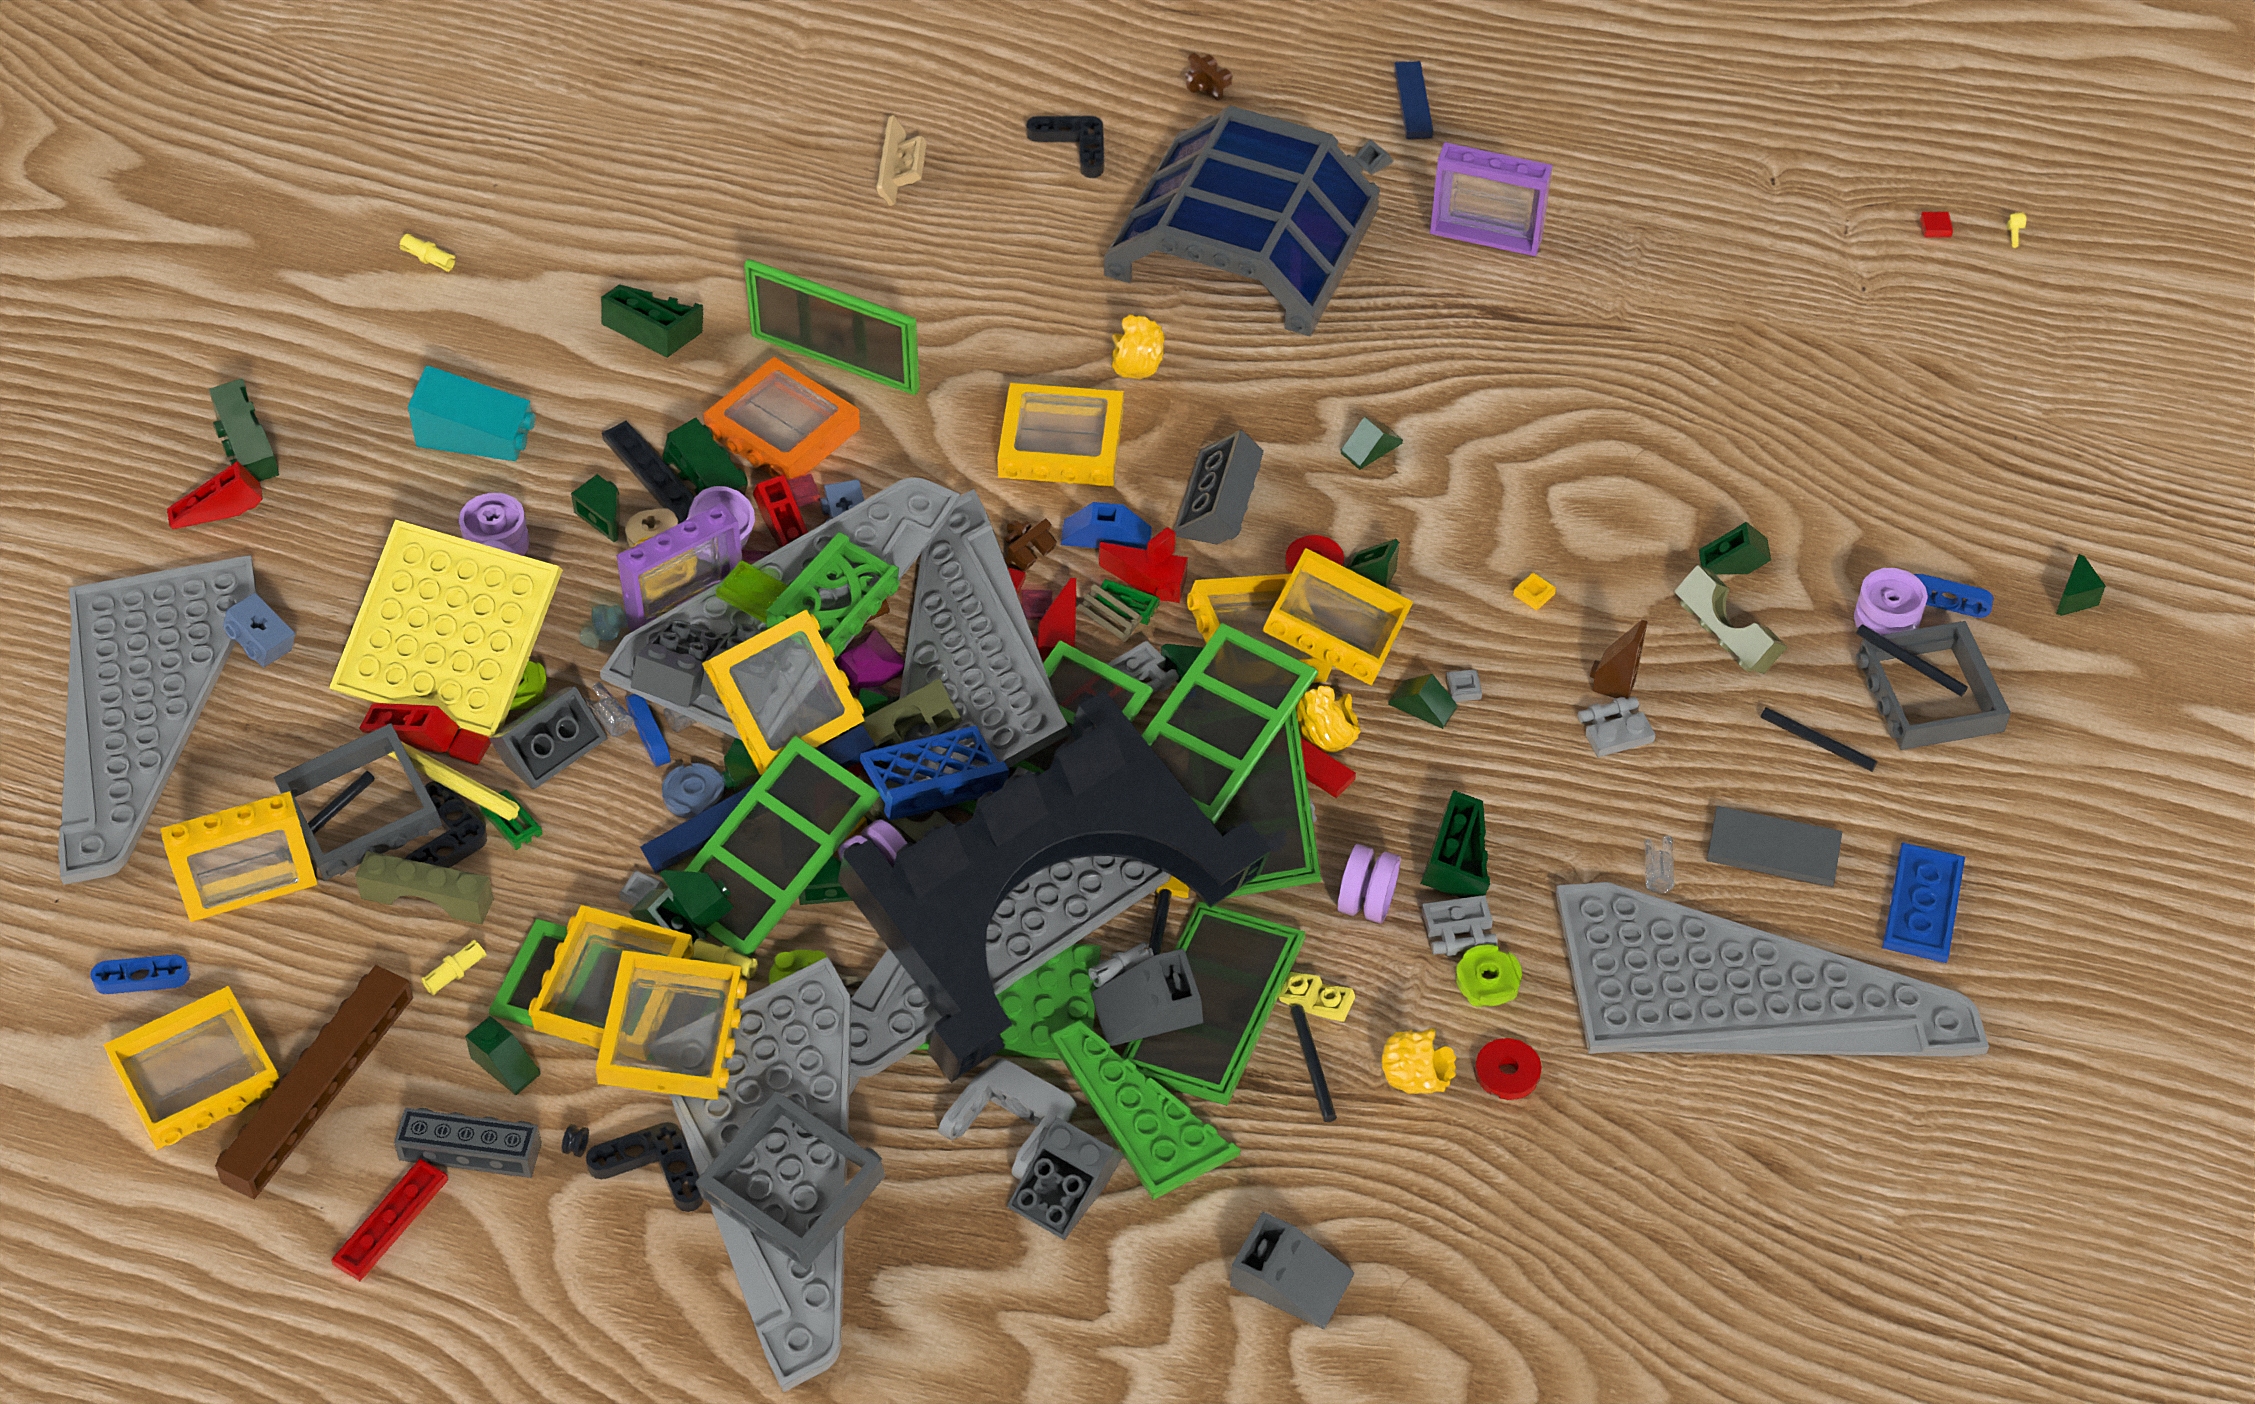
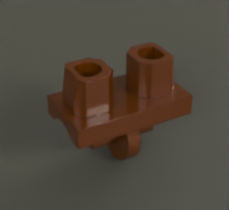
[1186,53,1232,101]
[1004,518,1057,572]

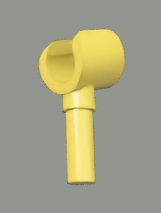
[2007,212,2026,248]

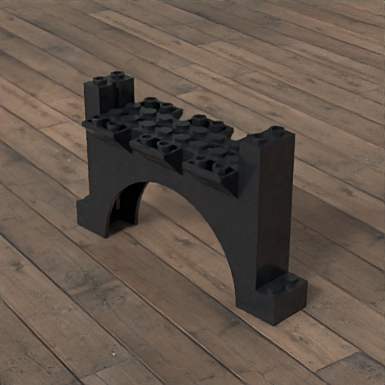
[838,690,1271,1083]

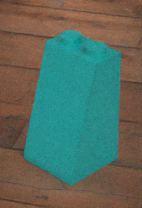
[408,366,535,461]

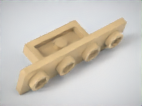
[876,115,927,206]

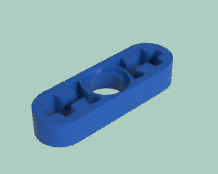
[1913,574,1994,618]
[625,694,671,767]
[90,955,190,994]

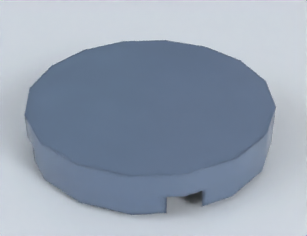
[662,763,725,819]

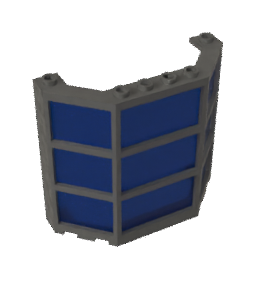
[1104,105,1380,337]

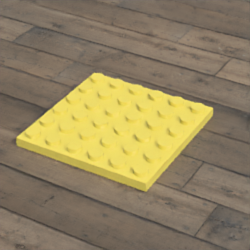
[329,520,563,737]

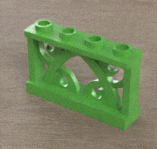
[767,532,900,656]

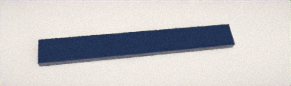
[640,725,877,874]

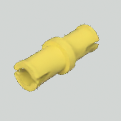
[400,234,455,272]
[692,938,758,979]
[421,940,486,996]

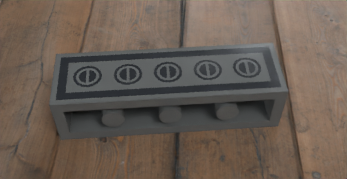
[394,1108,542,1178]

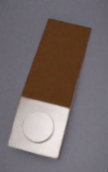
[1590,620,1648,699]

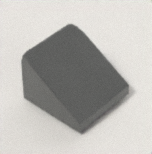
[1353,139,1393,175]

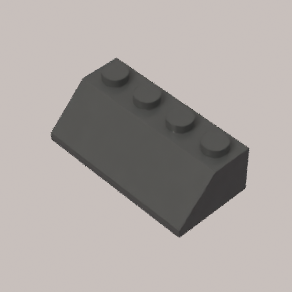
[1174,430,1264,545]

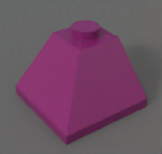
[834,629,905,697]

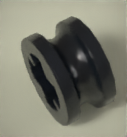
[562,1124,589,1158]

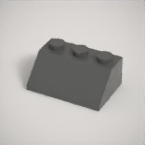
[489,686,608,789]

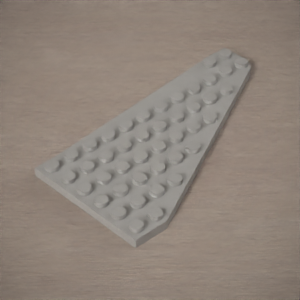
[600,477,960,747]
[889,489,1071,821]
[58,555,257,885]
[850,766,1172,1077]
[1556,882,1989,1056]
[648,957,852,1392]

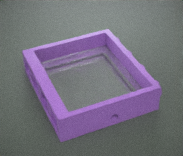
[1430,142,1553,256]
[616,503,743,632]

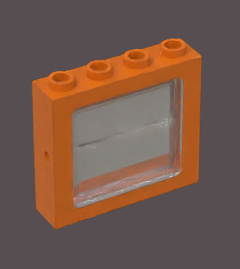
[703,356,860,487]

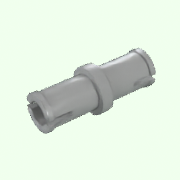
[1089,942,1154,987]

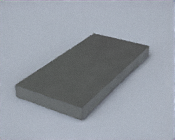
[1707,806,1842,887]

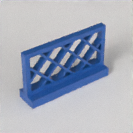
[860,726,1009,821]

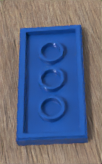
[1882,842,1965,963]

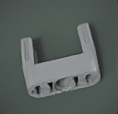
[939,1058,1077,1180]

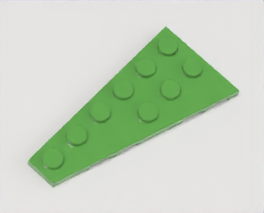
[1050,1020,1241,1200]

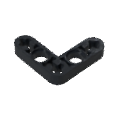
[1026,116,1104,178]
[405,781,487,868]
[586,1122,704,1212]

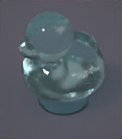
[579,604,627,649]

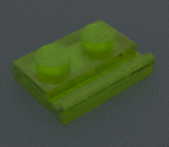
[716,560,789,624]

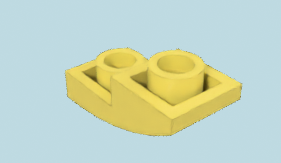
[1278,972,1356,1022]

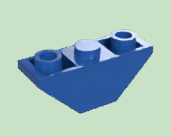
[1061,502,1152,550]

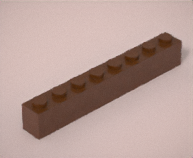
[215,965,413,1200]

